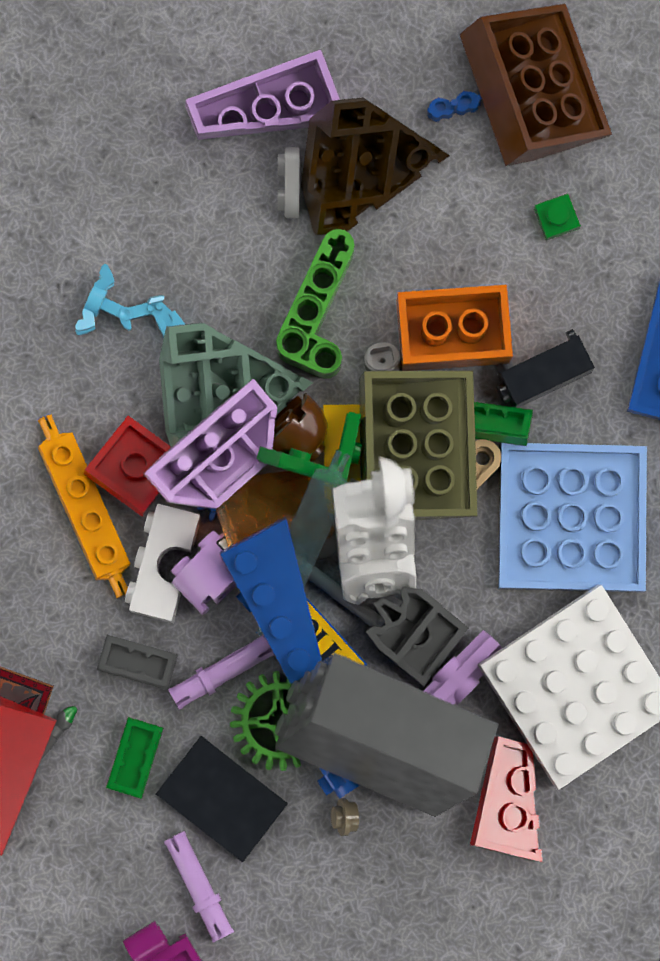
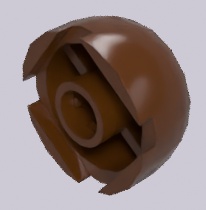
[272,393,328,462]

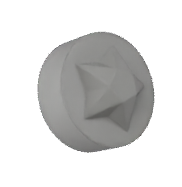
[364,342,401,371]

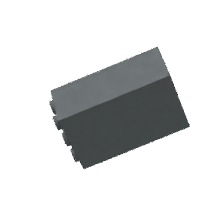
[275,652,498,817]

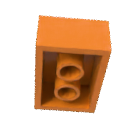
[396,284,513,371]

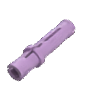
[168,634,274,710]
[164,831,234,942]

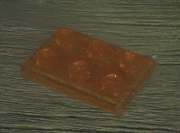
[216,471,335,547]

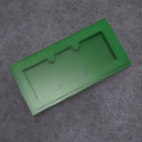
[474,402,533,446]
[331,412,363,488]
[256,446,338,483]
[106,717,164,799]

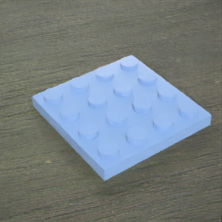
[498,443,647,592]

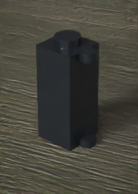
[494,329,595,408]

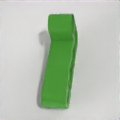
[276,229,355,379]

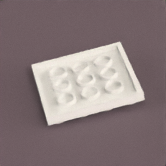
[478,585,660,790]

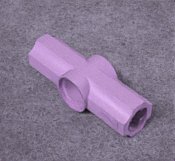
[422,630,502,705]

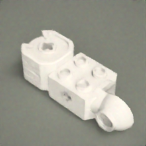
[333,457,416,605]

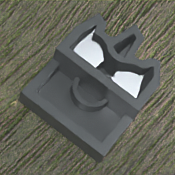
[366,587,469,685]

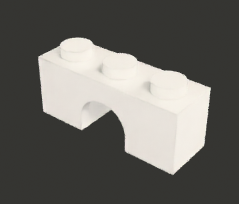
[125,504,201,623]

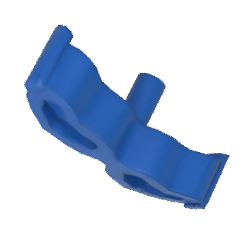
[427,91,481,122]

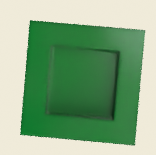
[534,193,581,241]

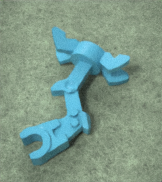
[75,264,185,338]

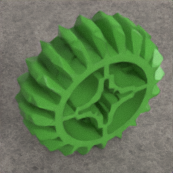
[230,671,301,771]

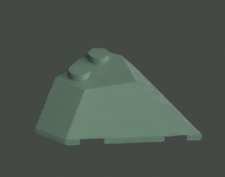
[159,322,313,447]

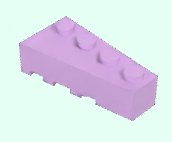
[185,50,340,140]

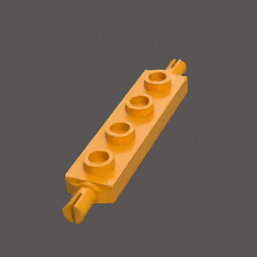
[38,415,131,599]

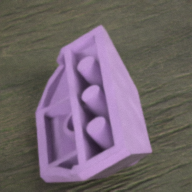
[143,379,277,509]

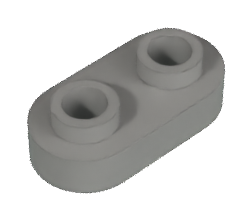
[278,147,300,218]

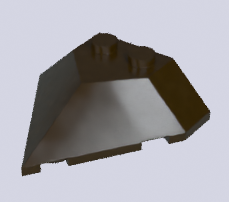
[301,97,450,236]

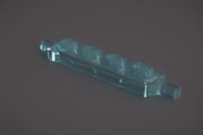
[255,449,351,638]

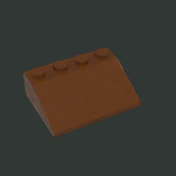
[459,4,612,166]

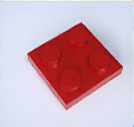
[84,416,171,517]

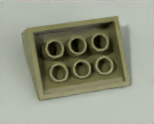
[359,371,478,521]

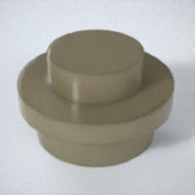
[331,798,359,836]

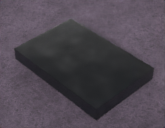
[156,736,288,862]

